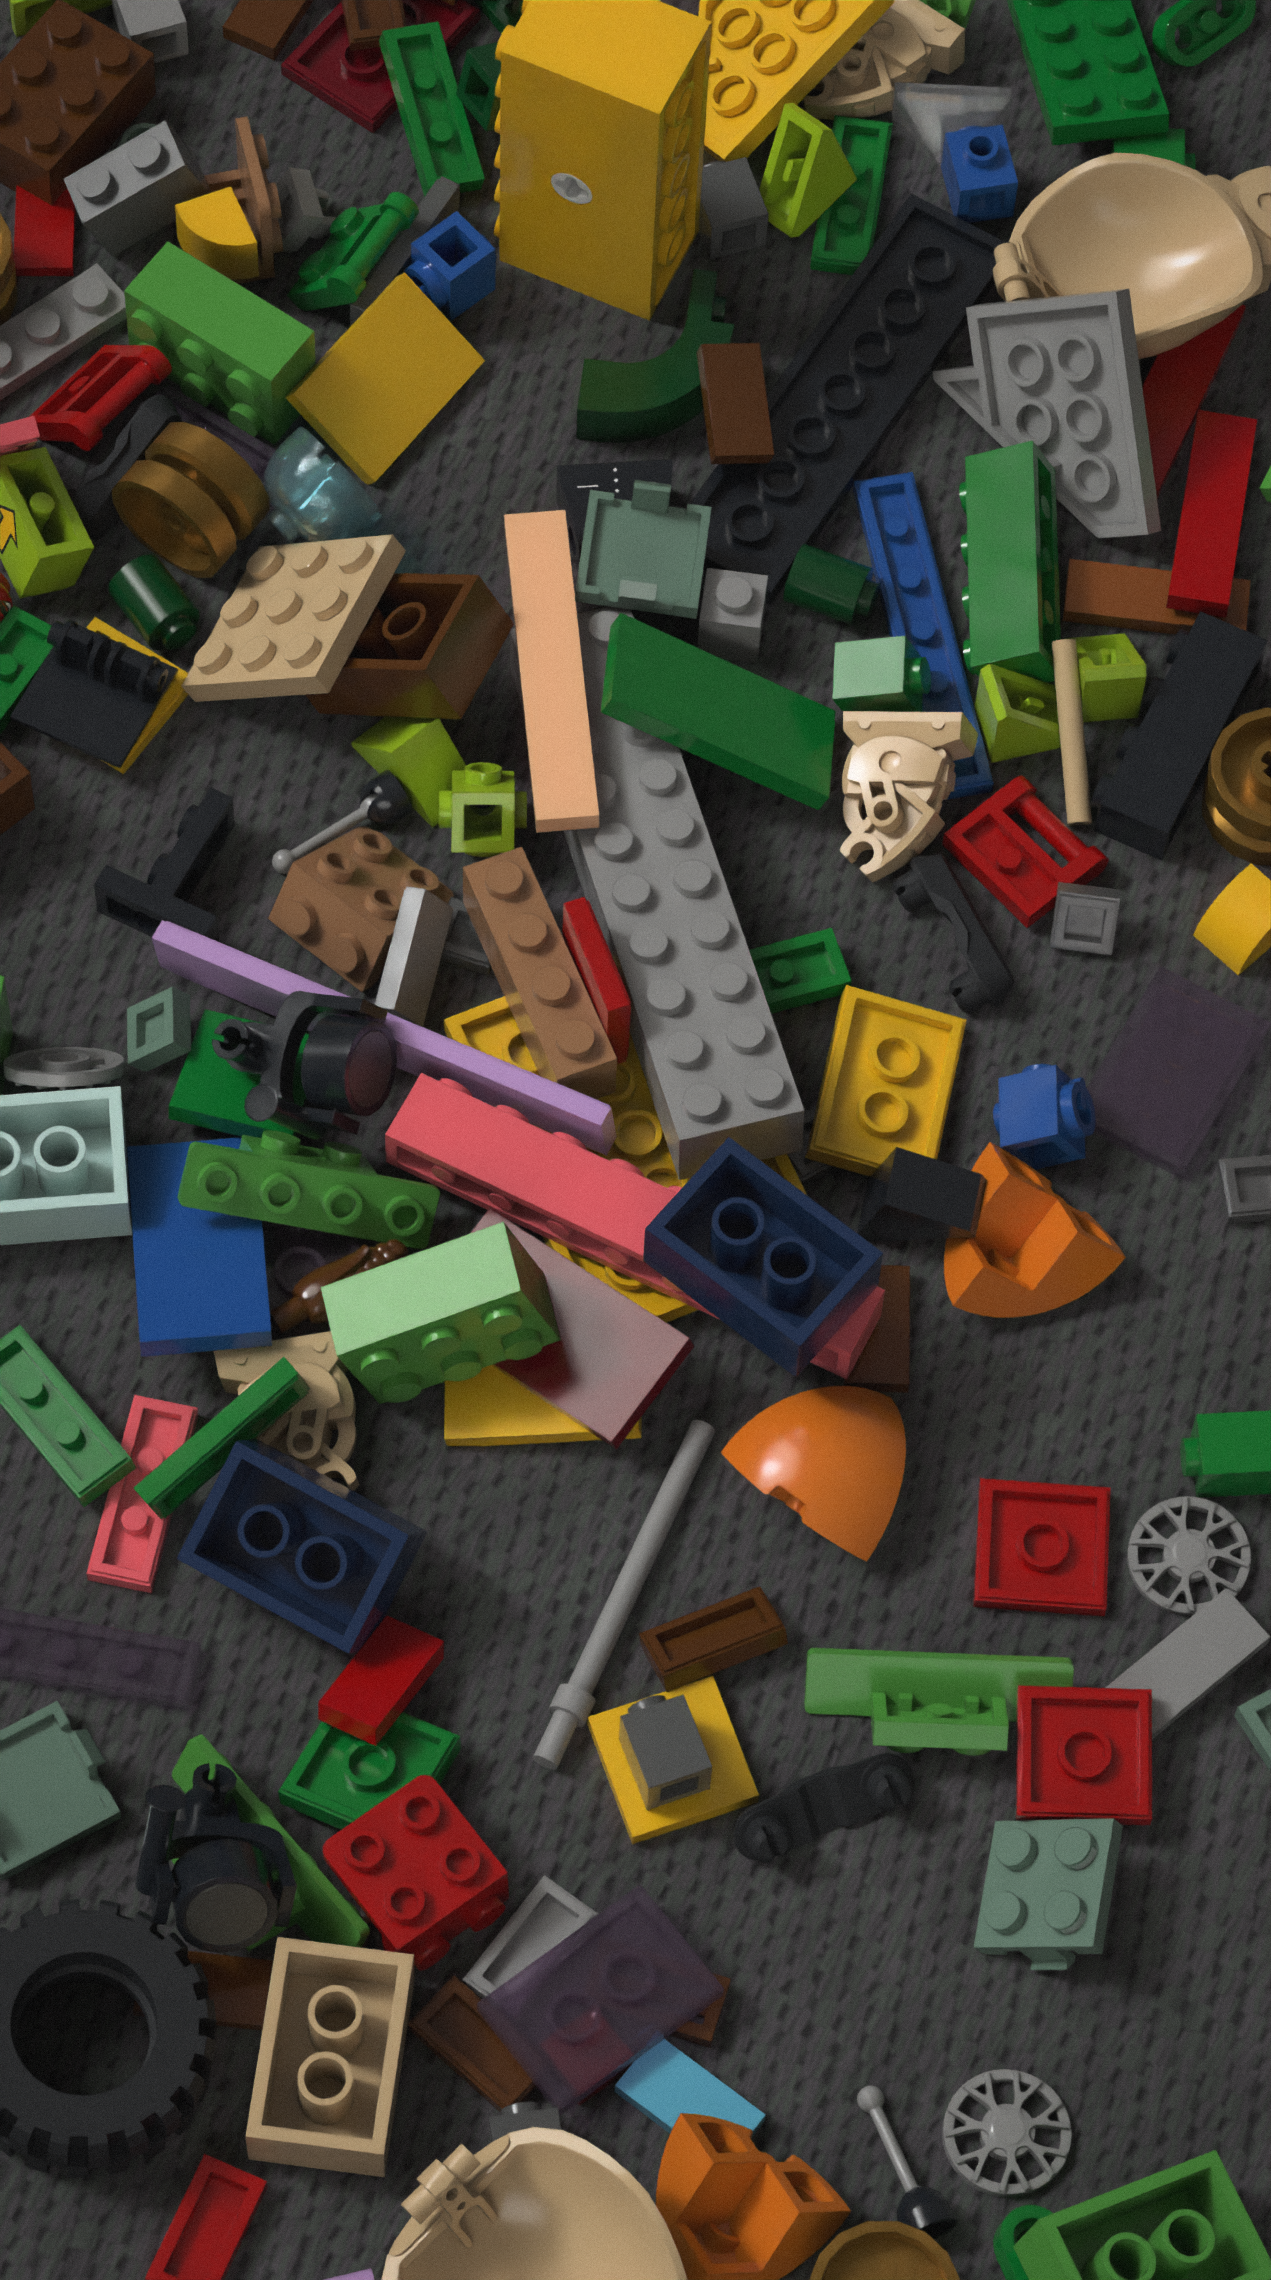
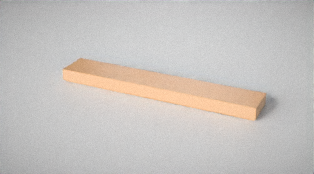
[504,510,599,833]

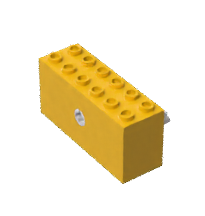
[494,0,712,321]

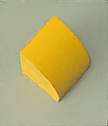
[175,186,259,280]
[1193,863,1271,976]

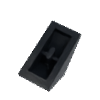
[857,1147,987,1242]

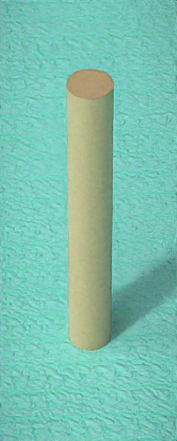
[1052,639,1092,826]

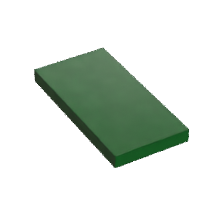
[601,613,836,810]

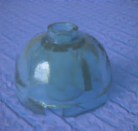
[264,426,383,543]

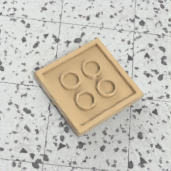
[182,534,406,702]

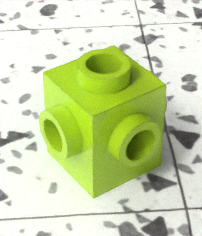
[439,762,527,857]

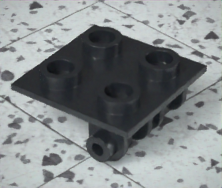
[10,620,178,768]

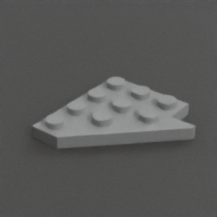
[933,289,1161,538]

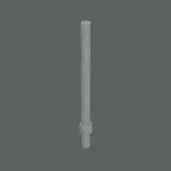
[533,1420,716,1770]

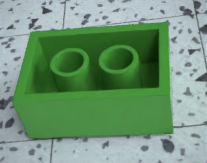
[124,241,316,444]
[321,1222,561,1404]
[1013,2150,1271,2280]

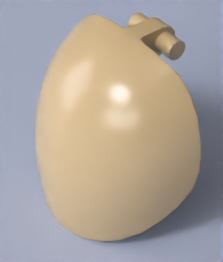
[993,153,1264,360]
[381,2127,688,2280]

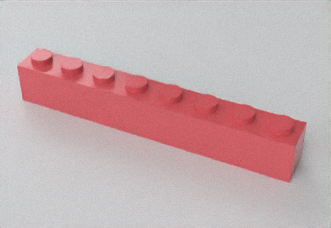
[385,1073,885,1380]

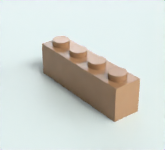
[463,847,617,1099]

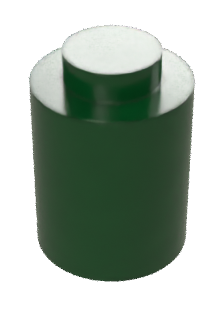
[783,544,881,626]
[108,554,200,650]

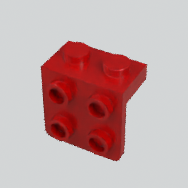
[323,1775,509,1971]

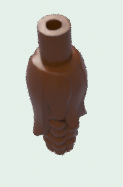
[270,1239,408,1335]

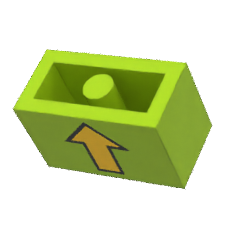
[0,447,94,599]

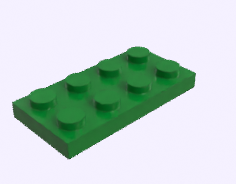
[1007,0,1169,146]

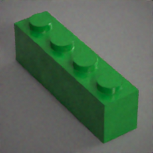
[959,440,1061,683]

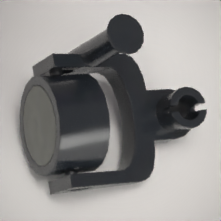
[212,991,397,1139]
[135,1763,297,1953]

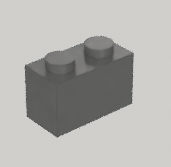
[64,120,211,256]

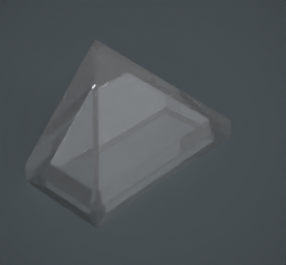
[891,82,1012,168]

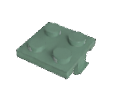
[575,480,712,619]
[0,1701,121,1881]
[973,1818,1123,1970]

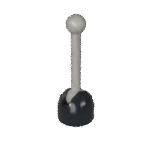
[272,769,413,874]
[857,2085,957,2239]

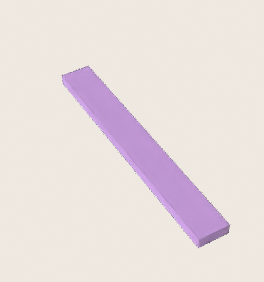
[152,920,616,1155]

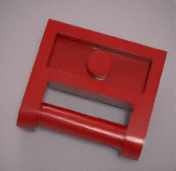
[29,345,172,451]
[942,775,1109,928]

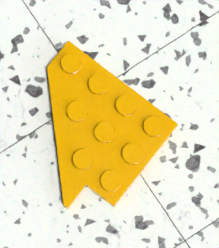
[698,0,895,162]

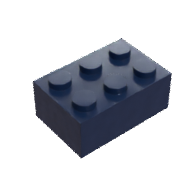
[643,1137,883,1377]
[177,1439,427,1654]

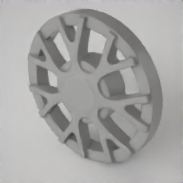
[3,1047,124,1090]
[1127,1496,1251,1616]
[942,2069,1072,2198]

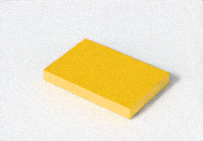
[285,273,485,485]
[805,985,967,1176]
[444,1365,642,1446]

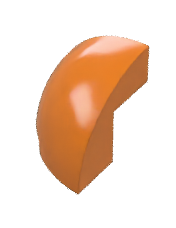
[944,1142,1126,1318]
[721,1386,906,1562]
[656,2113,851,2280]

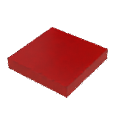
[562,897,631,1065]
[973,1478,1111,1616]
[1016,1685,1152,1826]

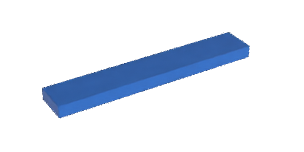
[853,472,994,800]

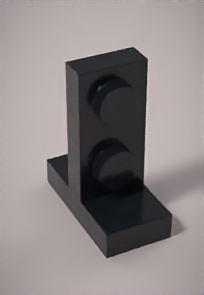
[94,787,235,942]

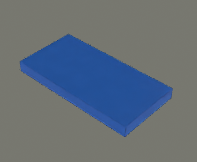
[127,1137,272,1357]

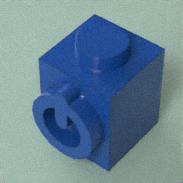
[941,124,1018,223]
[404,211,497,322]
[993,1064,1096,1169]

